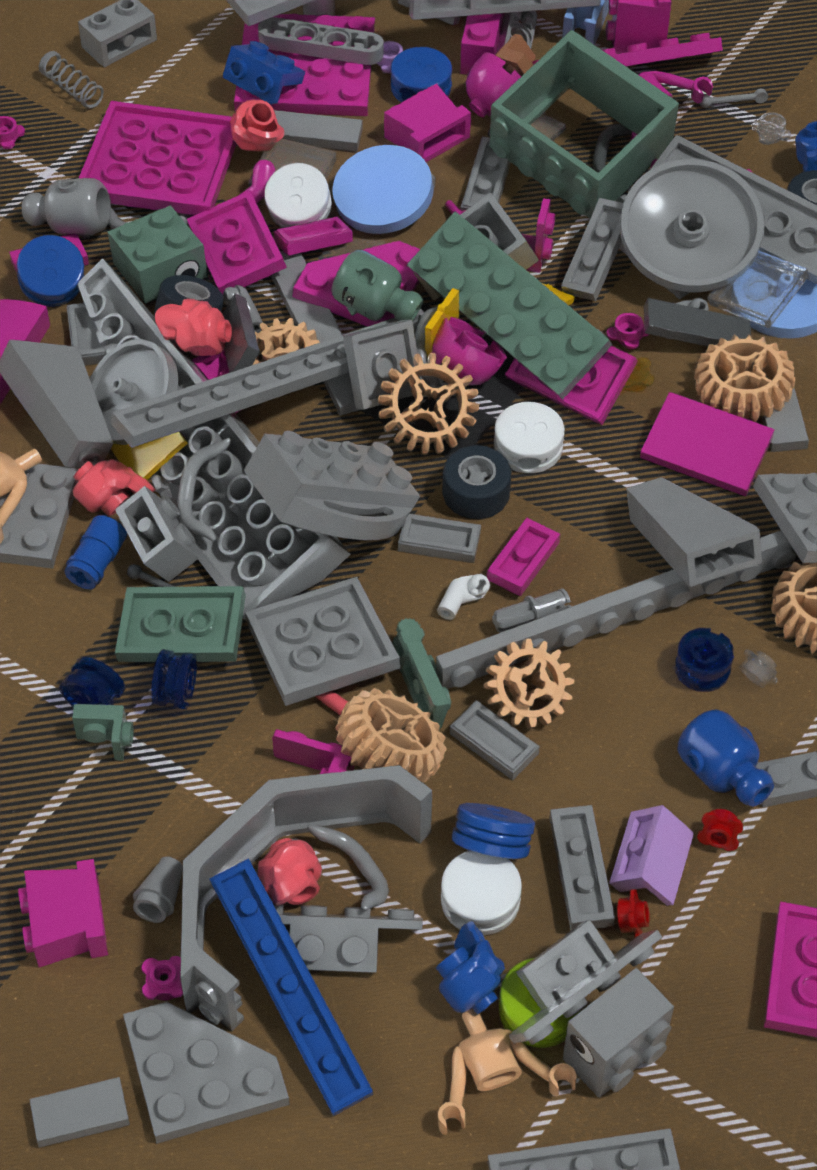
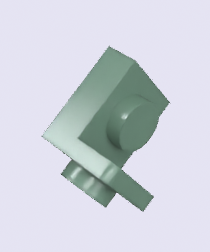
[72,704,134,761]

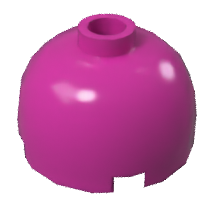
[465,52,521,118]
[432,317,507,386]

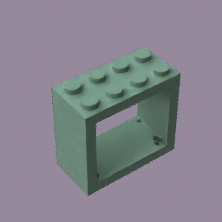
[490,30,679,218]

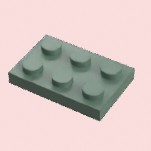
[115,586,246,662]

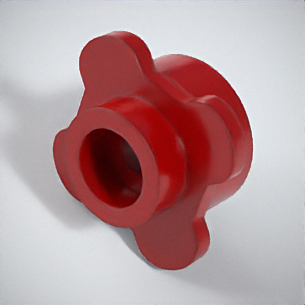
[697,809,744,851]
[617,889,650,938]

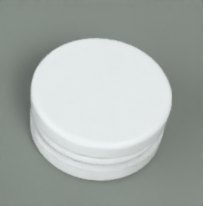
[265,163,332,228]
[494,402,565,474]
[441,851,522,936]

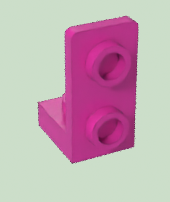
[522,198,556,273]
[272,729,354,774]

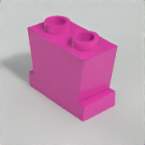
[606,0,672,54]
[384,83,471,162]
[18,859,108,968]

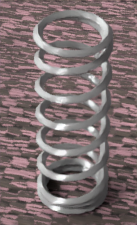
[39,51,104,109]

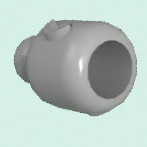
[21,178,111,238]

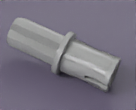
[492,588,572,633]

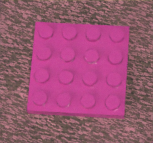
[234,14,375,116]
[79,101,236,215]

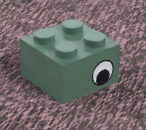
[107,205,208,304]

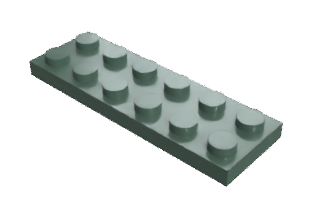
[407,211,613,400]

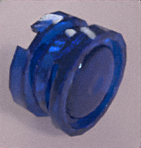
[675,628,734,692]
[151,649,197,710]
[59,657,126,707]

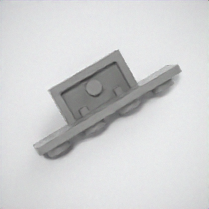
[273,904,423,973]
[508,920,662,1045]

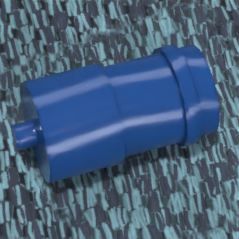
[64,515,127,589]

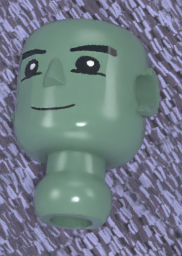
[331,250,423,322]

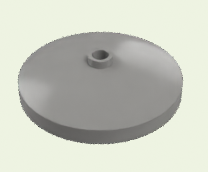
[620,159,765,292]

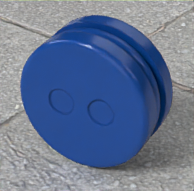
[391,47,452,103]
[17,235,84,307]
[451,803,535,859]

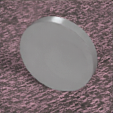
[90,339,178,445]

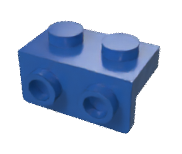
[223,41,306,104]

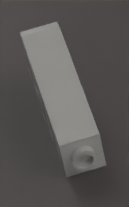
[0,340,113,468]
[626,477,762,587]

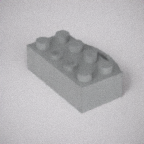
[244,431,420,540]

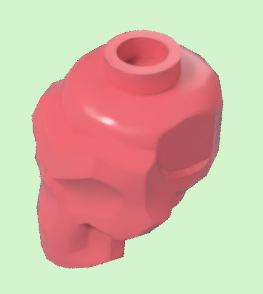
[230,99,284,151]
[155,298,232,356]
[73,459,156,517]
[257,838,322,906]

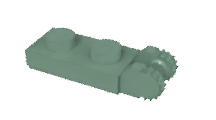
[392,618,451,728]

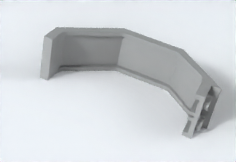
[180,765,432,1032]

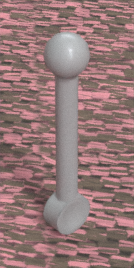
[699,88,768,108]

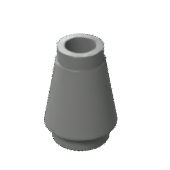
[133,857,183,923]

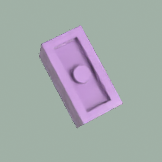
[609,805,694,906]

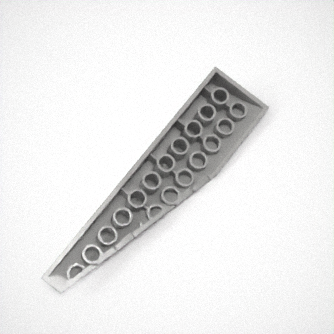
[77,258,351,620]

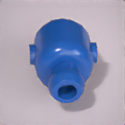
[677,709,774,807]

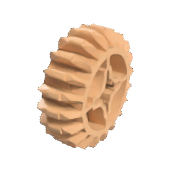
[694,334,795,422]
[378,353,479,455]
[771,562,817,654]
[335,688,447,783]

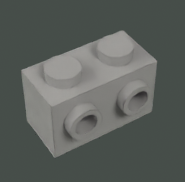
[78,0,157,67]
[115,486,199,582]

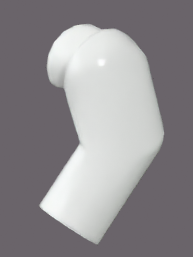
[437,574,490,620]

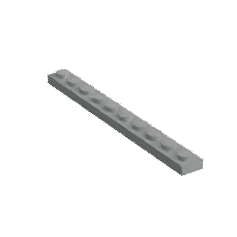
[111,309,424,448]
[436,530,797,689]

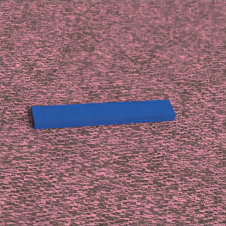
[210,858,373,1116]

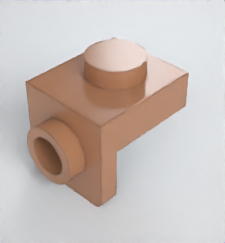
[496,34,535,77]

